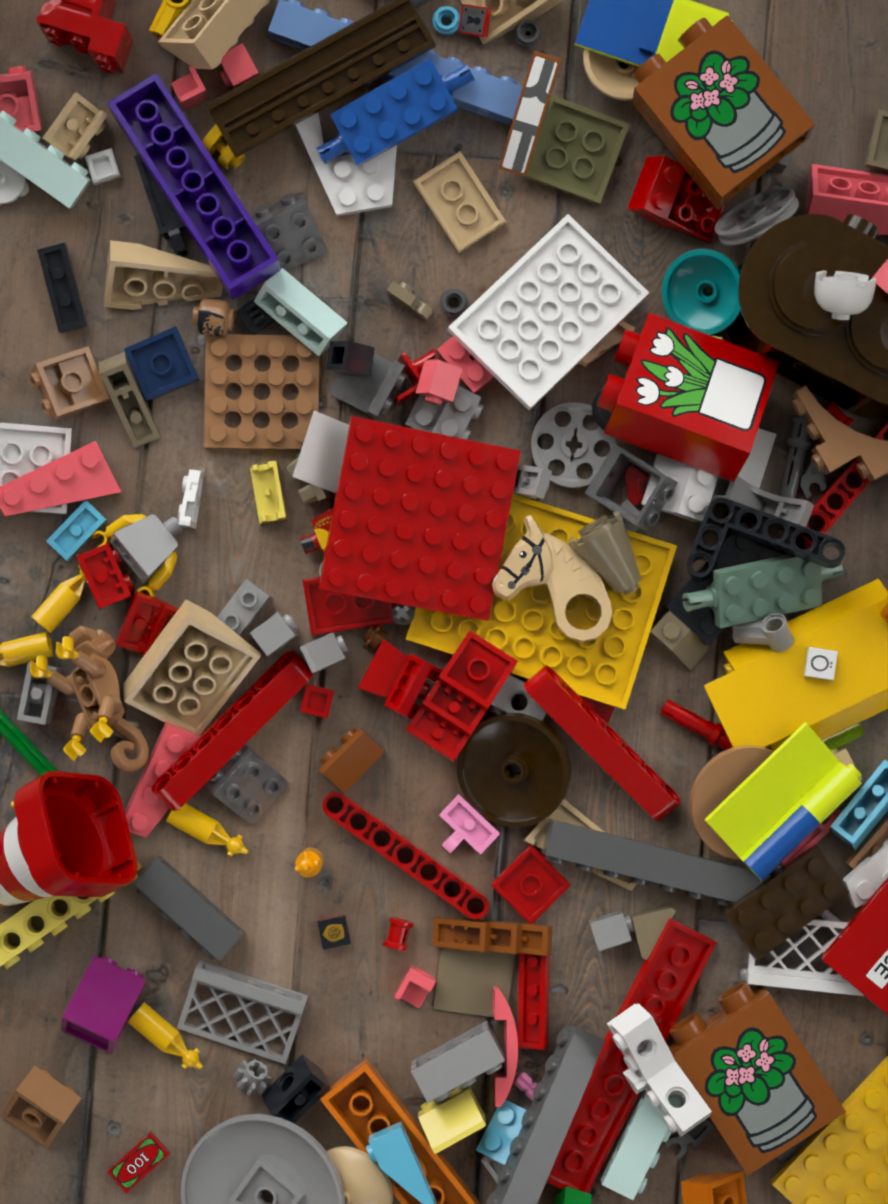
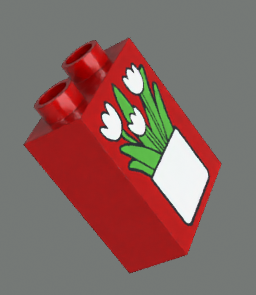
[597,313,779,482]

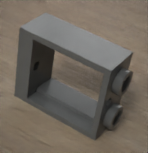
[585,444,678,531]

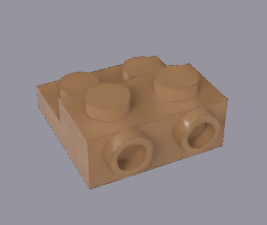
[30,346,110,422]

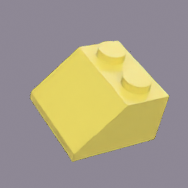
[418,1086,486,1154]

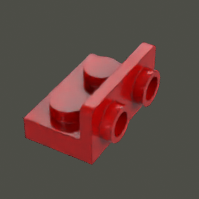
[76,543,134,610]

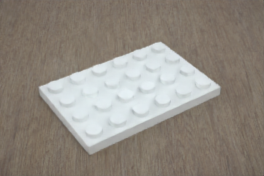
[447,214,649,410]

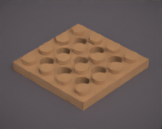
[204,334,320,450]

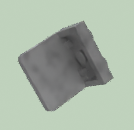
[250,192,326,271]
[330,353,407,420]
[205,743,288,824]

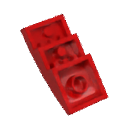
[405,630,518,763]

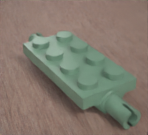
[683,554,843,628]

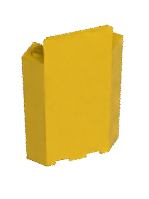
[704,579,888,751]

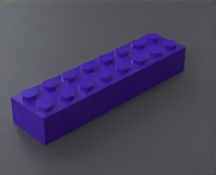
[108,73,281,300]

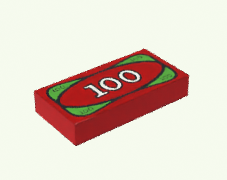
[107,1131,170,1193]

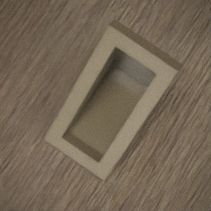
[629,905,676,961]

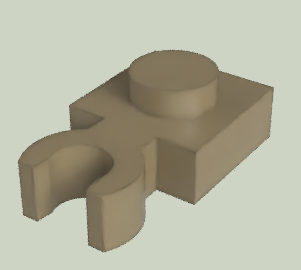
[387,281,433,321]

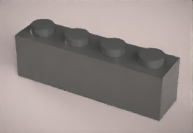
[134,856,245,961]

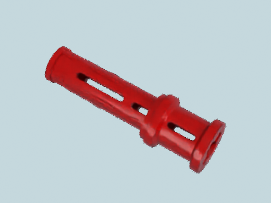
[659,699,733,750]

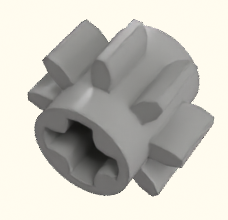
[233,1059,271,1096]

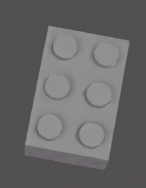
[411,1021,505,1103]

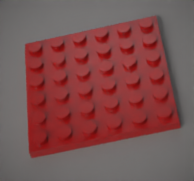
[318,416,521,621]

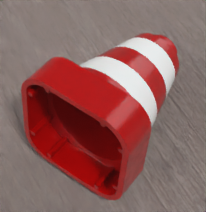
[0,771,138,908]

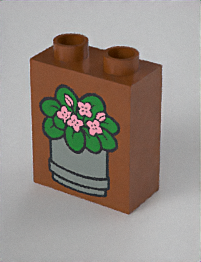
[632,15,815,210]
[667,981,846,1176]

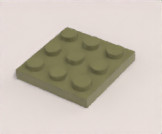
[520,95,630,206]

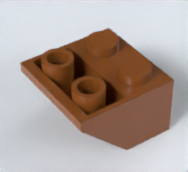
[319,727,386,793]

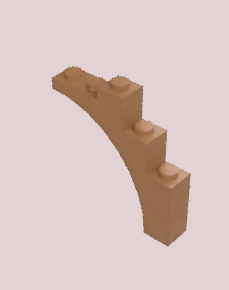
[791,386,888,482]

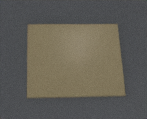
[433,947,515,1017]

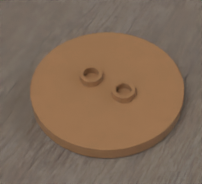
[689,745,774,860]

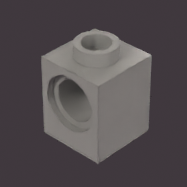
[588,910,634,951]

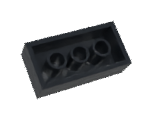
[663,521,781,646]

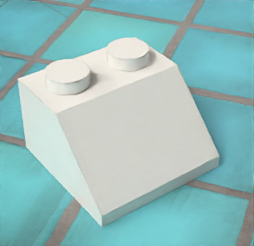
[641,454,718,522]

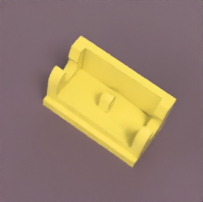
[250,461,288,524]

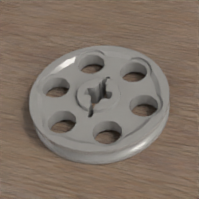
[715,187,799,245]
[531,402,617,489]

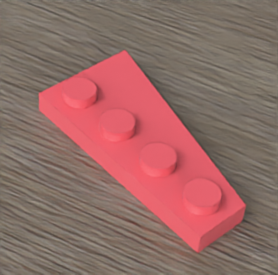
[0,441,121,517]
[125,722,201,838]

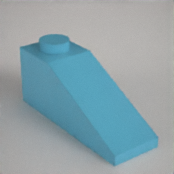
[366,1121,437,1204]

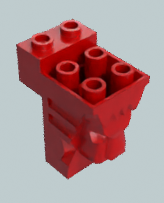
[36,0,133,74]

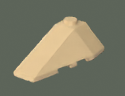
[104,240,223,310]

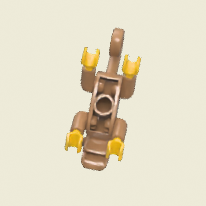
[30,626,149,772]

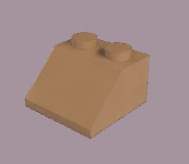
[1,1065,82,1149]

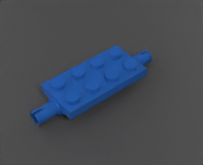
[316,58,475,167]

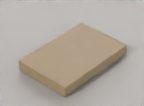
[413,151,506,254]

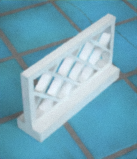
[746,919,864,996]

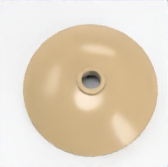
[583,48,639,100]
[326,1146,393,1204]

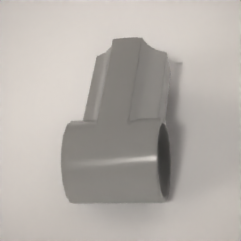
[732,613,794,652]

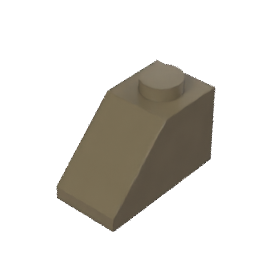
[650,610,709,670]

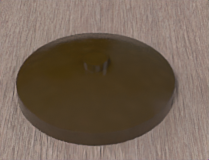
[457,713,571,827]

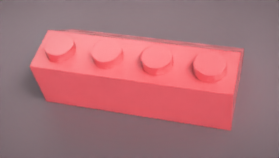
[805,164,888,236]

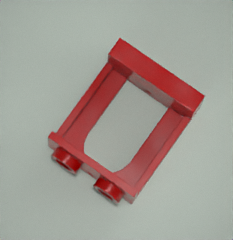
[384,653,443,719]

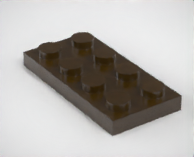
[723,845,849,961]

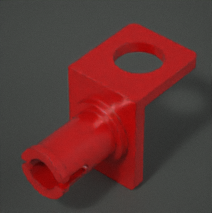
[393,349,442,407]

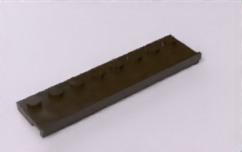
[206,0,436,158]

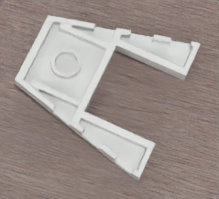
[296,113,397,216]

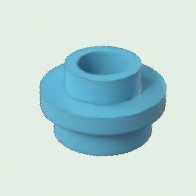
[432,6,460,35]

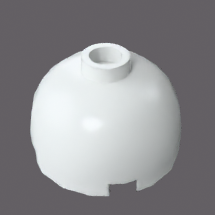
[814,271,876,320]

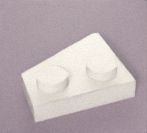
[178,469,204,530]

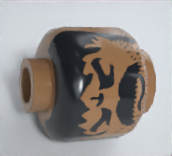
[192,298,235,337]

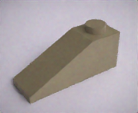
[98,352,160,448]

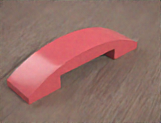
[492,986,518,1107]

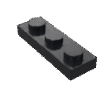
[37,242,88,334]

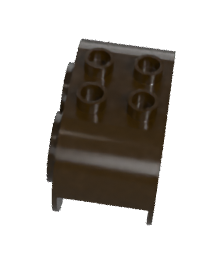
[726,214,888,419]

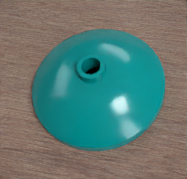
[662,249,741,335]

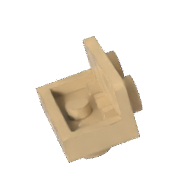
[42,92,108,161]

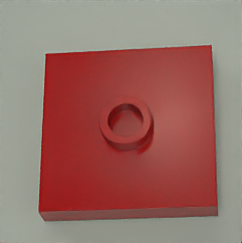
[490,844,571,924]

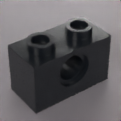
[262,1054,330,1123]

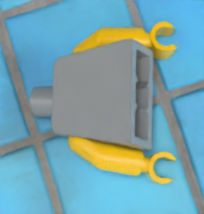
[92,514,183,597]

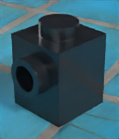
[326,341,375,376]

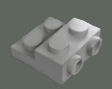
[405,386,484,440]

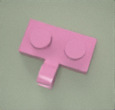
[439,794,500,855]

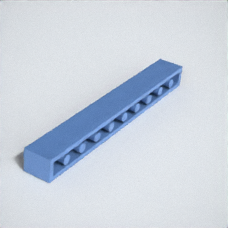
[268,0,523,126]

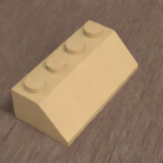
[158,0,270,70]

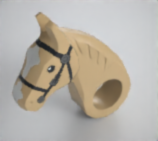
[492,515,612,643]

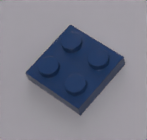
[124,326,200,402]

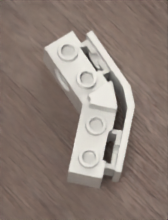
[607,1003,712,1136]

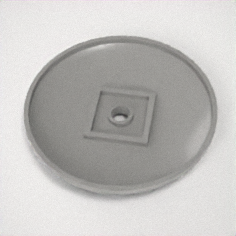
[181,1114,345,1204]

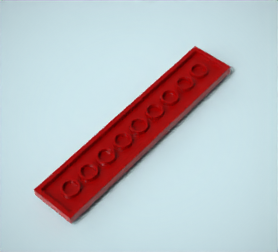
[547,918,717,1193]

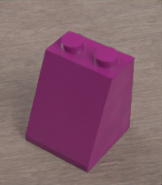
[61,955,146,1055]

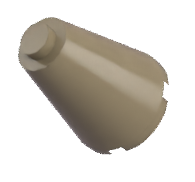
[569,511,641,595]

